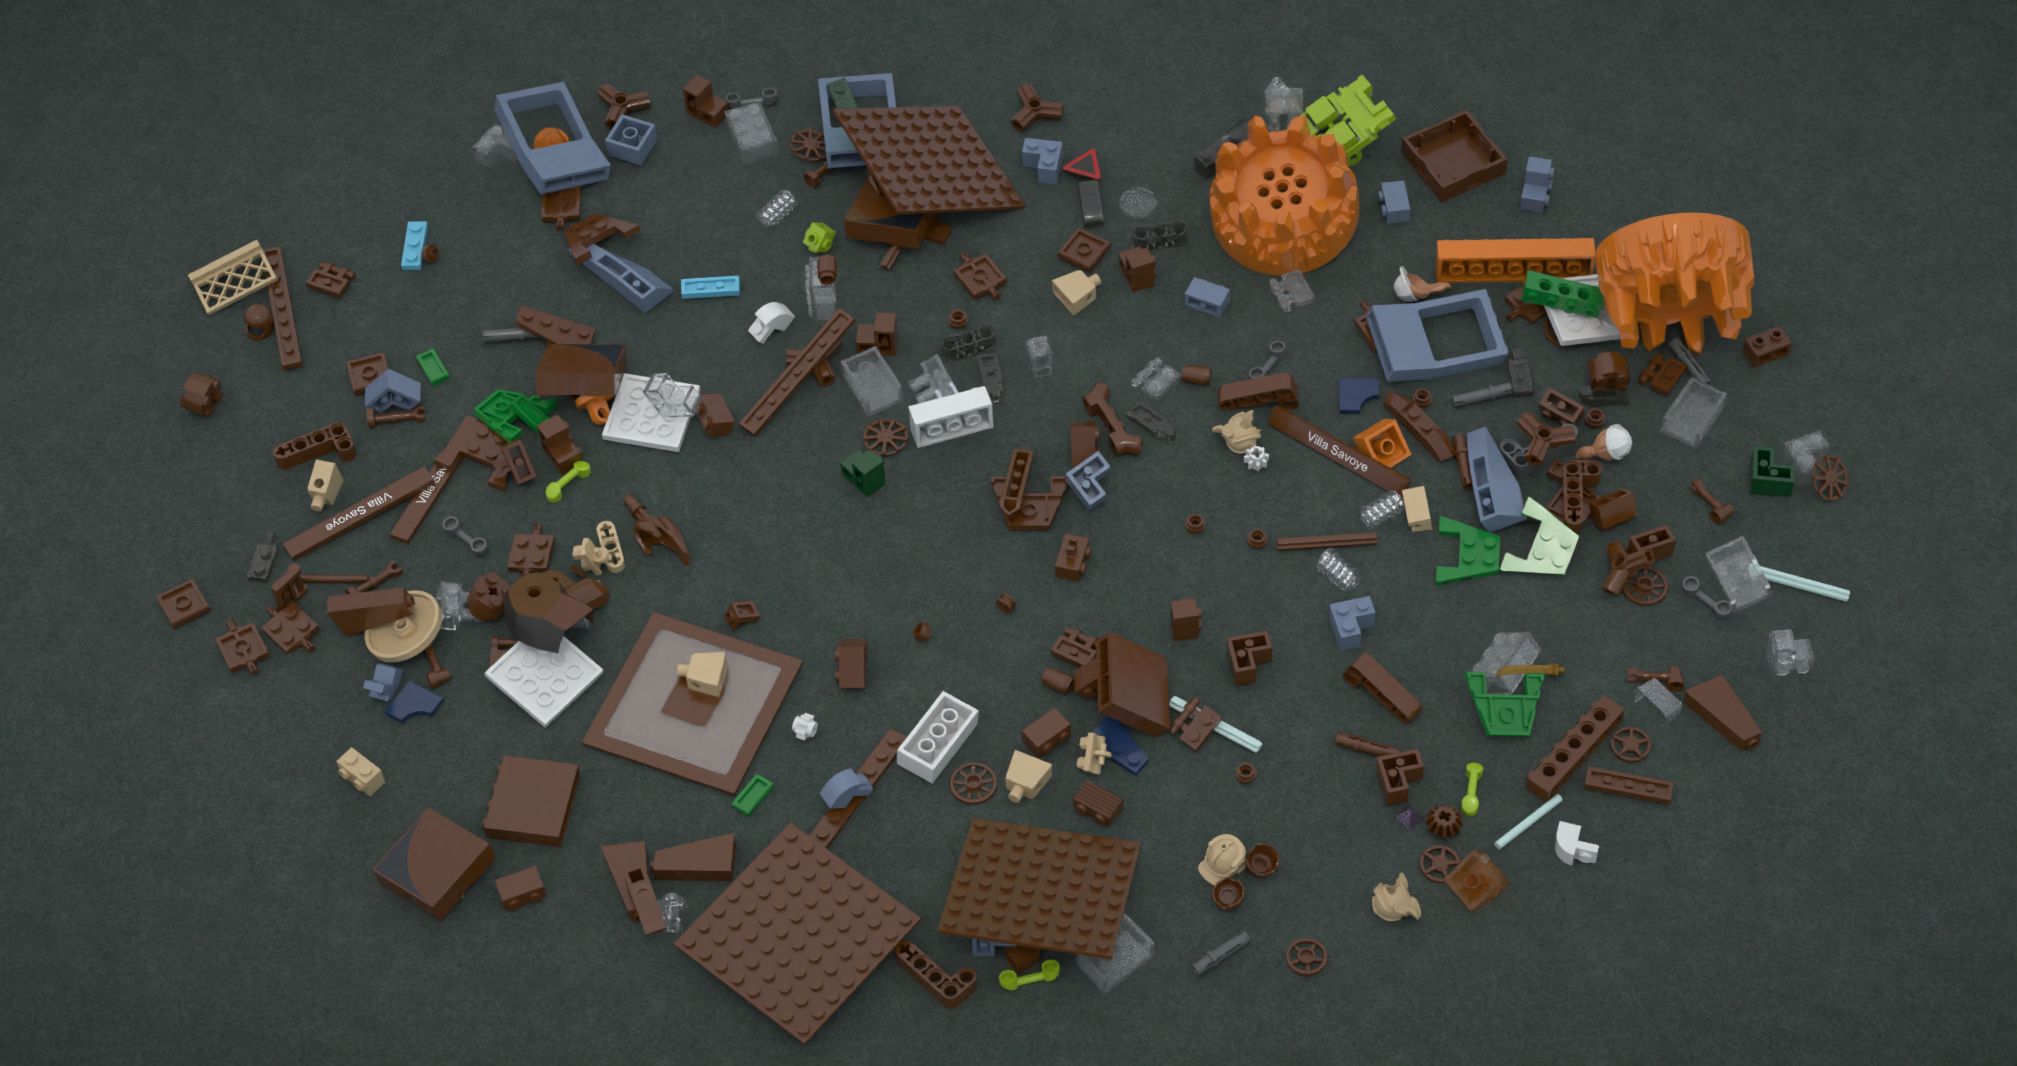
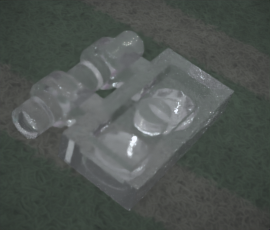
[1269,270,1315,312]
[1131,357,1182,402]

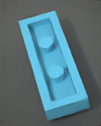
[401,222,428,270]
[681,276,740,299]

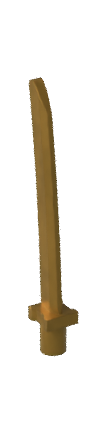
[1496,664,1565,676]

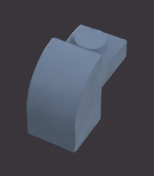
[363,664,403,701]
[820,769,873,809]

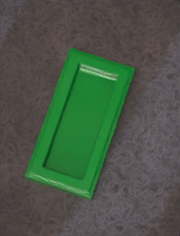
[416,348,450,386]
[508,393,549,433]
[731,774,774,817]

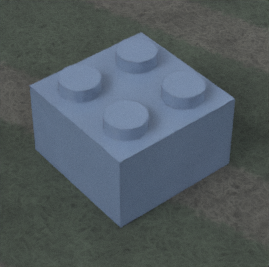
[605,115,658,166]

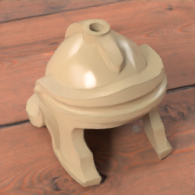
[1212,410,1261,454]
[1198,834,1246,886]
[1372,872,1421,921]

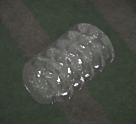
[756,189,798,228]
[1360,490,1405,531]
[1317,548,1362,592]

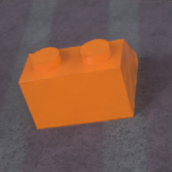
[1353,419,1412,468]

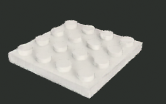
[1544,274,1620,346]
[602,373,700,452]
[485,636,603,728]

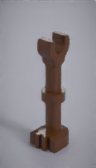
[803,161,833,189]
[366,406,426,428]
[345,561,403,594]

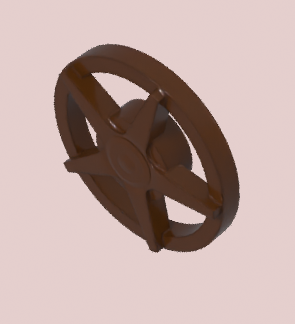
[1610,726,1651,763]
[1420,845,1461,883]
[1286,938,1327,976]

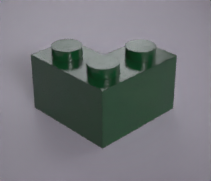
[1750,446,1795,496]
[840,449,885,497]

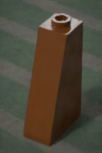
[327,587,415,637]
[1683,675,1762,751]
[650,834,736,881]
[602,841,649,922]

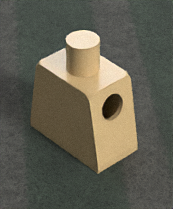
[1052,270,1101,315]
[308,460,344,511]
[677,652,728,697]
[1005,750,1052,803]

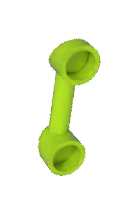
[545,461,591,502]
[1461,763,1483,816]
[999,960,1060,990]

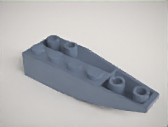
[569,244,674,313]
[1467,426,1527,533]

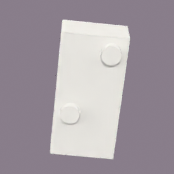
[909,386,993,448]
[897,691,979,784]

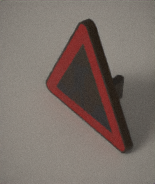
[1062,148,1101,181]

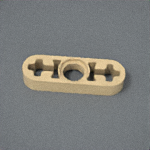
[597,521,625,573]

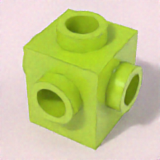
[803,222,836,254]

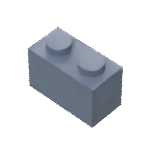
[1378,180,1411,224]
[1185,277,1230,317]

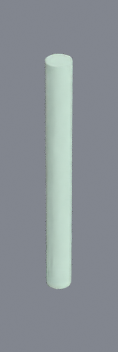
[1494,794,1562,850]

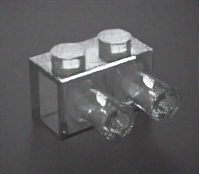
[1265,88,1303,130]
[908,354,959,403]
[436,581,481,630]

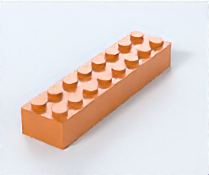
[1435,238,1595,283]

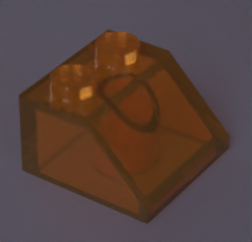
[1444,850,1511,912]

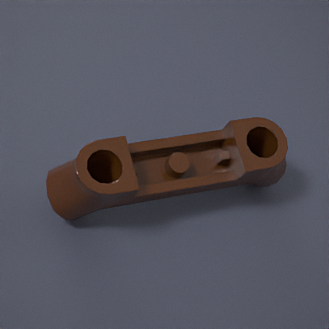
[1082,383,1143,456]

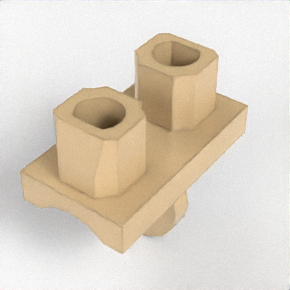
[573,538,609,575]
[1077,733,1112,775]

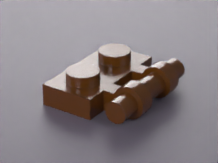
[306,262,356,298]
[1638,353,1687,396]
[1051,627,1098,668]
[1169,697,1223,752]

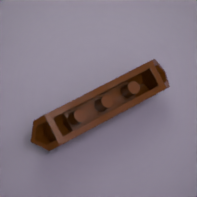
[1384,391,1455,461]
[1000,448,1034,515]

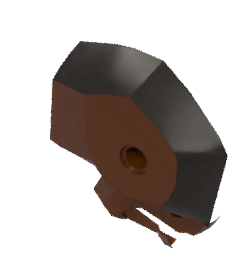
[503,565,610,654]

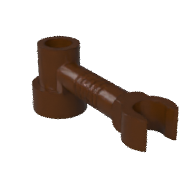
[1690,478,1734,525]
[424,642,451,688]
[1627,666,1684,692]

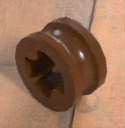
[996,593,1016,613]

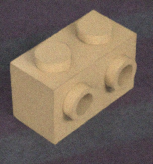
[336,747,385,796]

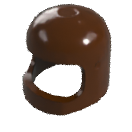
[244,304,274,341]

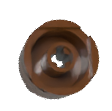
[1587,352,1631,394]
[180,372,223,417]
[467,572,511,622]

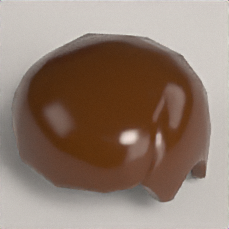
[1245,843,1280,878]
[1212,877,1245,911]

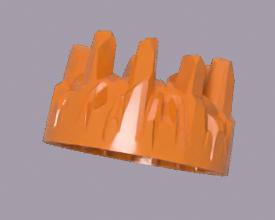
[1209,115,1360,276]
[1595,213,1754,355]

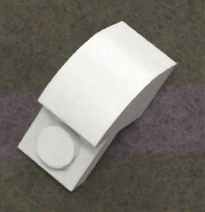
[748,302,795,343]
[1555,821,1599,865]

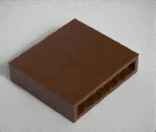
[1096,632,1170,737]
[482,755,581,847]

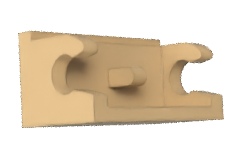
[1402,486,1433,532]

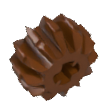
[1426,803,1463,841]

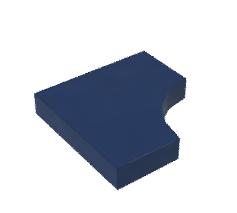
[1339,378,1379,414]
[385,681,444,724]

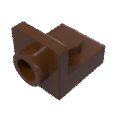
[725,601,760,631]

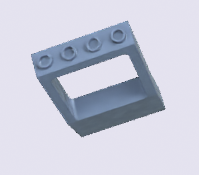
[818,73,896,168]
[494,82,611,194]
[1366,289,1508,382]

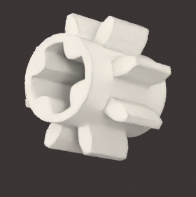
[1244,445,1269,471]
[792,713,818,740]

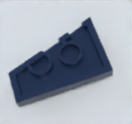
[1092,716,1149,776]

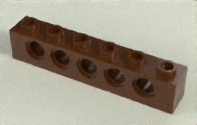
[1526,695,1625,802]

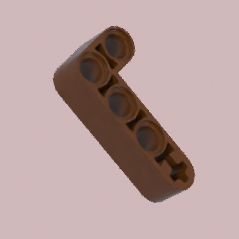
[1218,372,1299,410]
[273,422,357,470]
[1562,460,1602,535]
[1343,653,1422,724]
[895,940,977,1009]

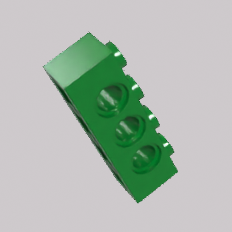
[1521,270,1604,318]

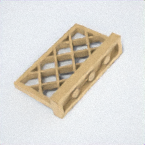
[188,240,278,315]

